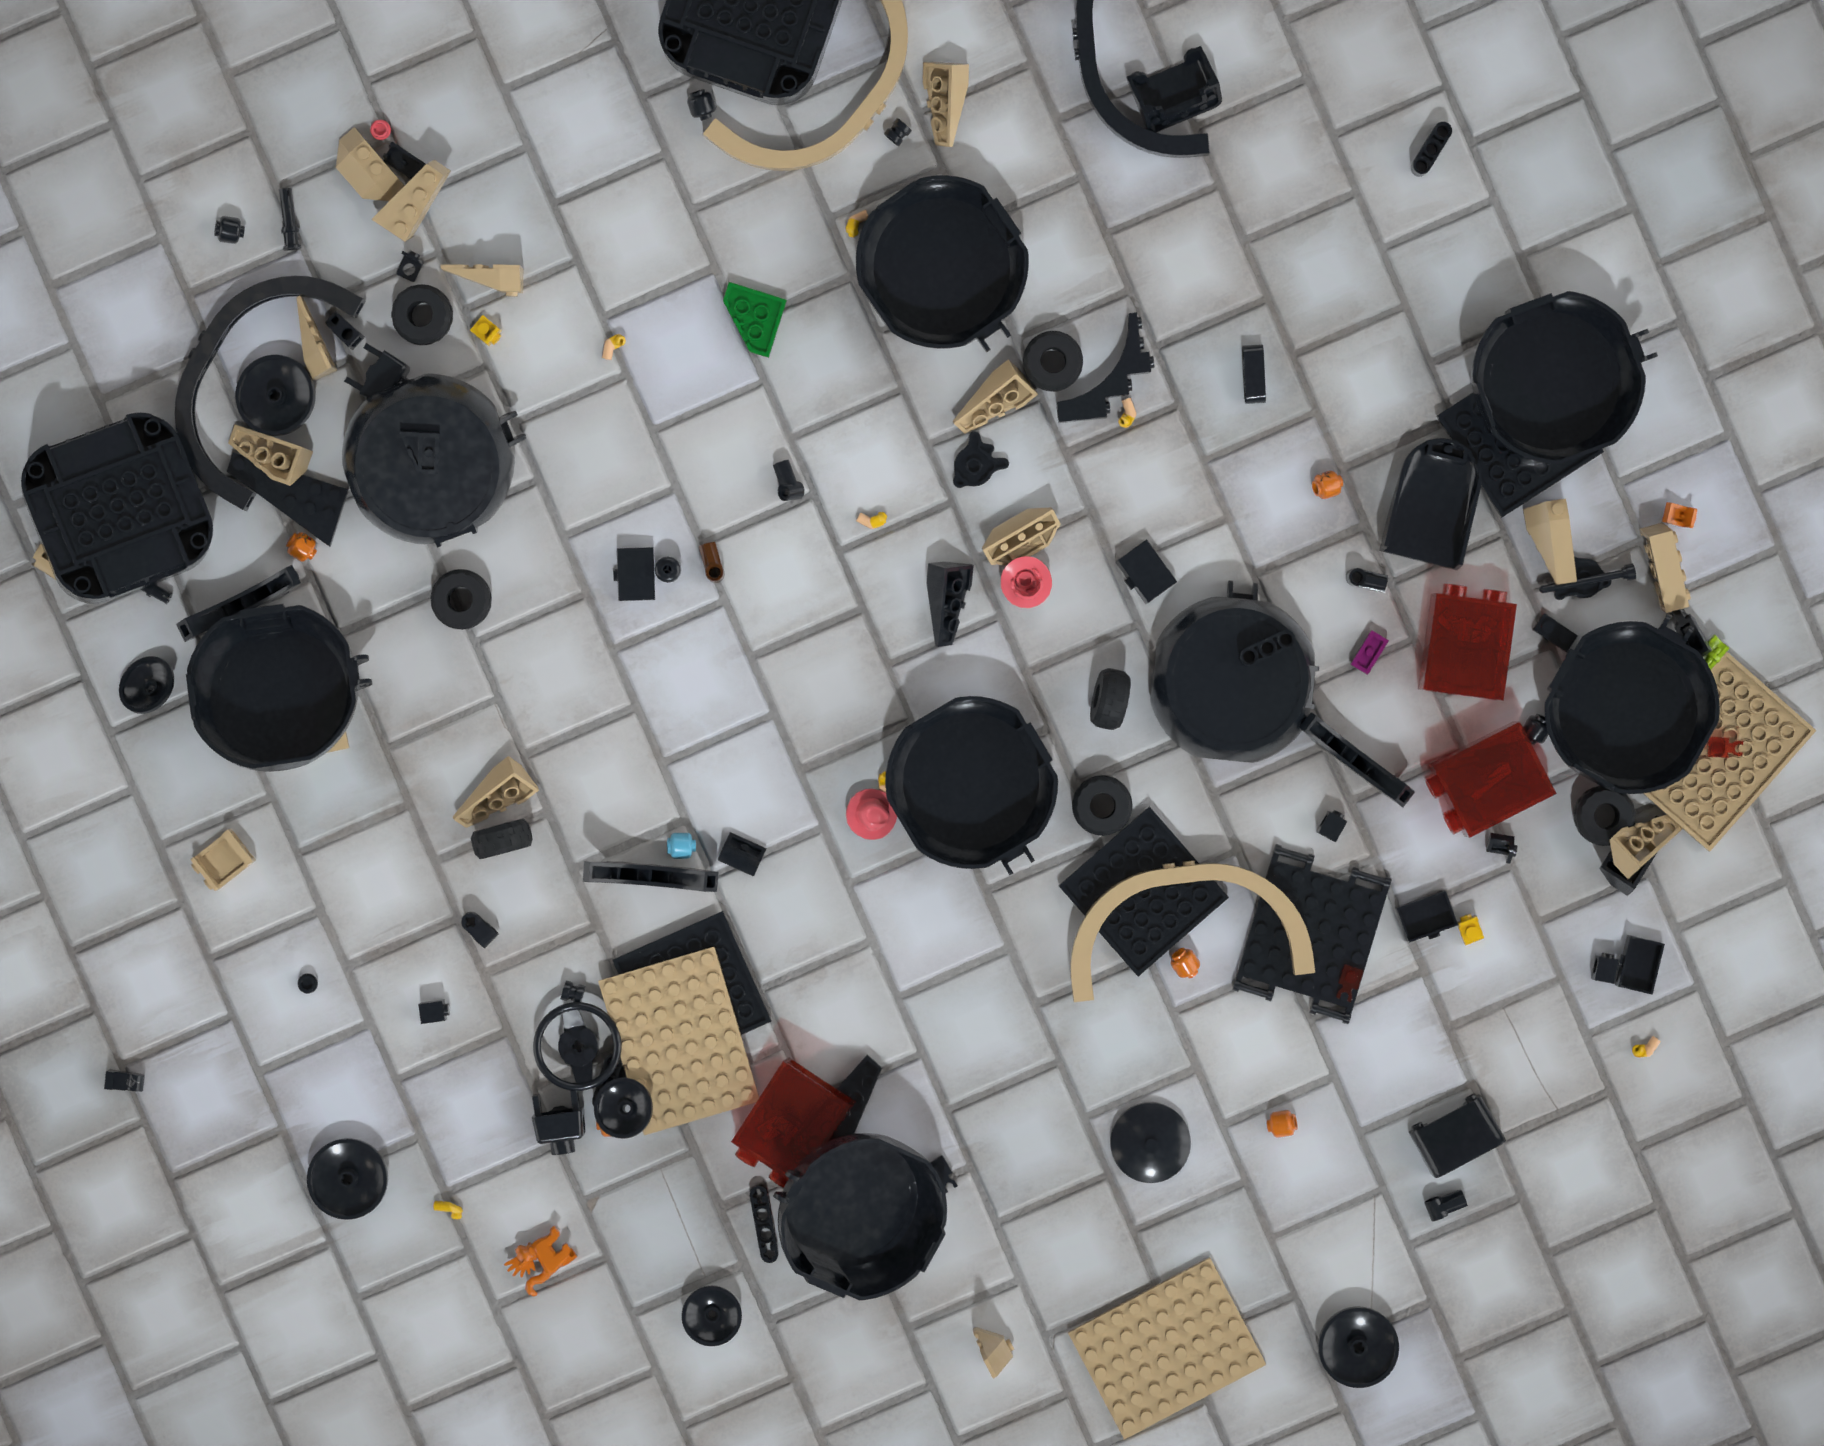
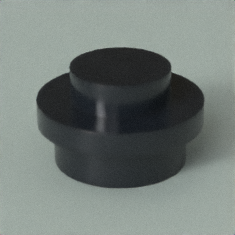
[298,973,318,994]

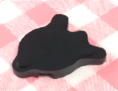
[953,431,1009,488]
[1554,556,1612,600]

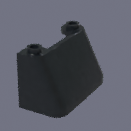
[1126,46,1222,132]
[1409,1093,1506,1178]

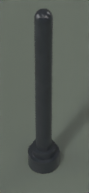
[1539,563,1636,593]

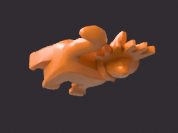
[504,1225,577,1297]

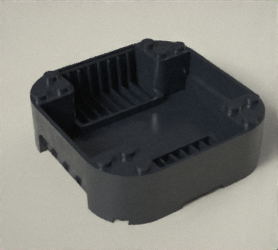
[658,0,843,105]
[21,412,213,604]

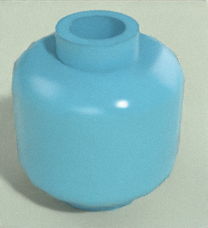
[667,833,696,859]

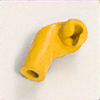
[433,1201,463,1219]

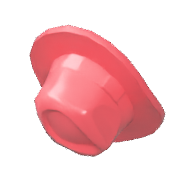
[1001,556,1052,608]
[846,789,897,840]

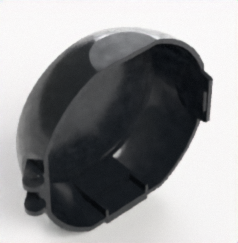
[856,175,1029,352]
[1471,291,1658,464]
[342,374,527,548]
[1150,580,1319,763]
[186,604,373,772]
[1544,614,1720,794]
[885,696,1058,875]
[773,1133,947,1301]

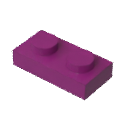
[1350,630,1389,675]

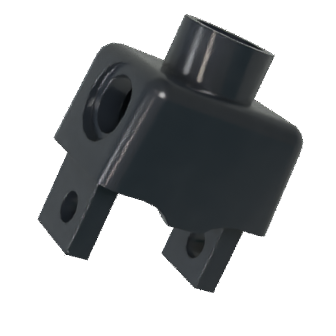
[344,343,410,398]
[532,1090,586,1155]

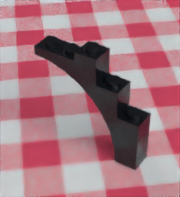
[1056,312,1154,423]
[176,565,301,642]
[1299,712,1415,808]
[583,861,719,892]

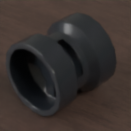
[884,118,912,147]
[560,980,586,1002]

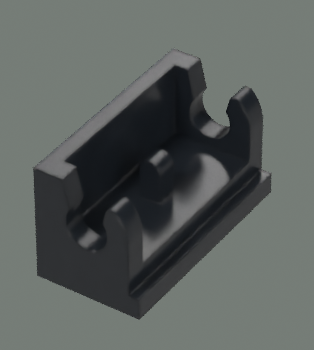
[383,142,426,179]

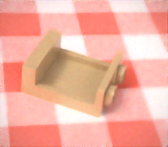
[190,829,256,891]

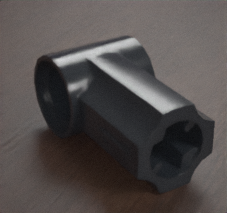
[773,460,805,501]
[1346,568,1388,593]
[1424,1189,1468,1222]

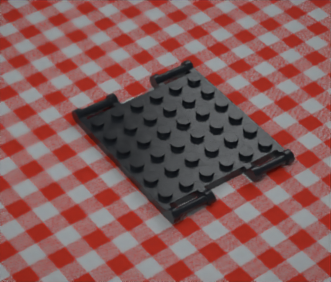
[1232,844,1392,1024]

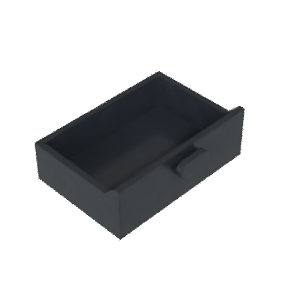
[1115,539,1177,604]
[613,547,655,601]
[1395,890,1459,943]
[1615,935,1665,995]

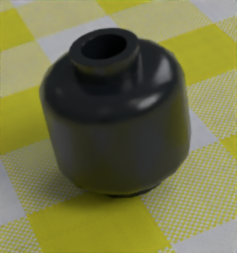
[687,89,716,121]
[214,216,245,244]
[655,556,681,583]
[1522,714,1549,745]

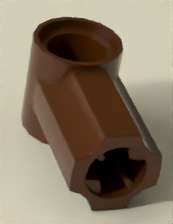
[698,542,725,583]

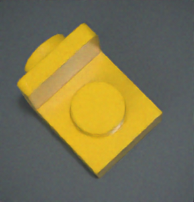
[470,315,502,346]
[1457,913,1484,945]

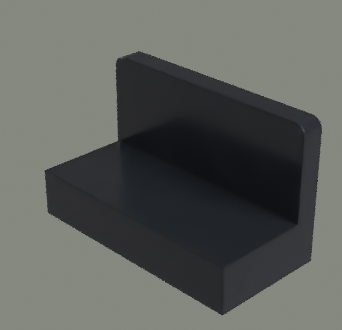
[718,832,767,876]

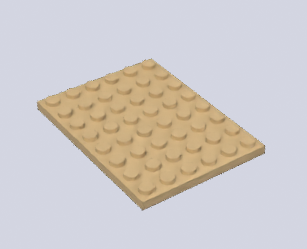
[1643,652,1817,852]
[598,946,760,1136]
[1068,1257,1266,1440]

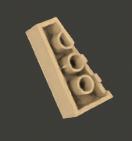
[372,160,451,242]
[1639,523,1691,613]

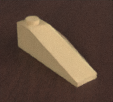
[923,62,969,147]

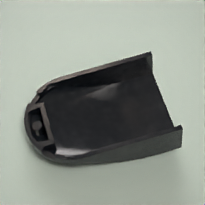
[1379,438,1482,570]

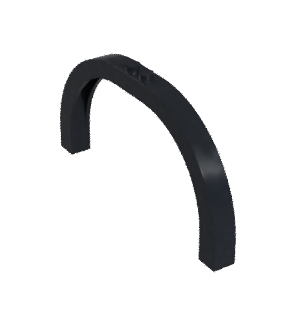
[1072,0,1210,158]
[175,276,366,511]

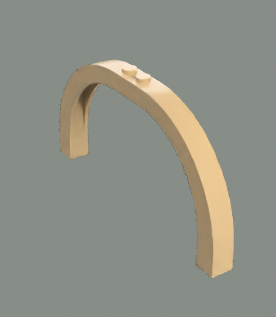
[703,0,908,171]
[1070,861,1315,1002]

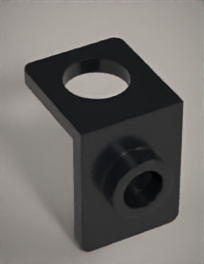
[396,250,424,282]

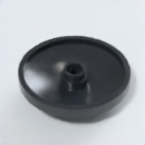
[235,355,316,436]
[1110,1102,1191,1183]
[307,1138,388,1220]
[1318,1306,1399,1388]

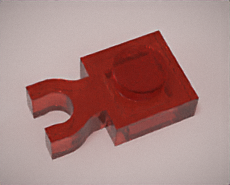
[1706,737,1743,758]
[1336,964,1364,1002]

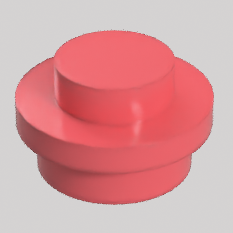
[370,120,391,140]

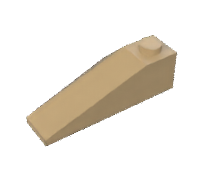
[441,264,524,297]
[296,296,337,381]
[953,359,1038,434]
[228,425,313,486]
[1523,499,1577,585]
[453,756,539,828]
[1610,815,1683,879]
[973,1327,1015,1379]

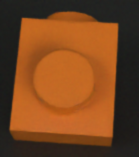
[1662,502,1697,528]

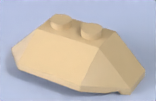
[336,127,405,201]
[982,507,1061,566]

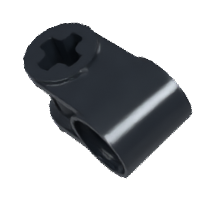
[461,912,499,948]

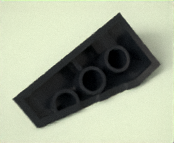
[926,562,974,647]
[1599,815,1659,896]

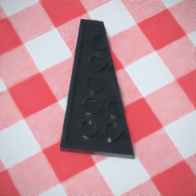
[227,452,349,547]
[787,1054,882,1159]

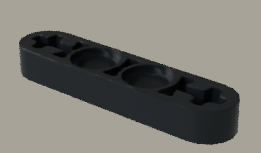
[750,1185,779,1263]

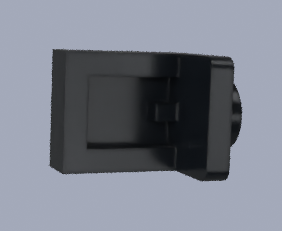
[1486,833,1518,864]

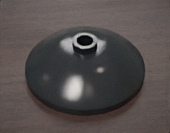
[119,656,174,714]
[594,1078,653,1139]
[681,1285,742,1346]

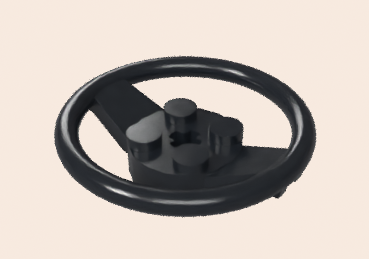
[533,1002,622,1091]

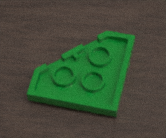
[723,282,787,358]

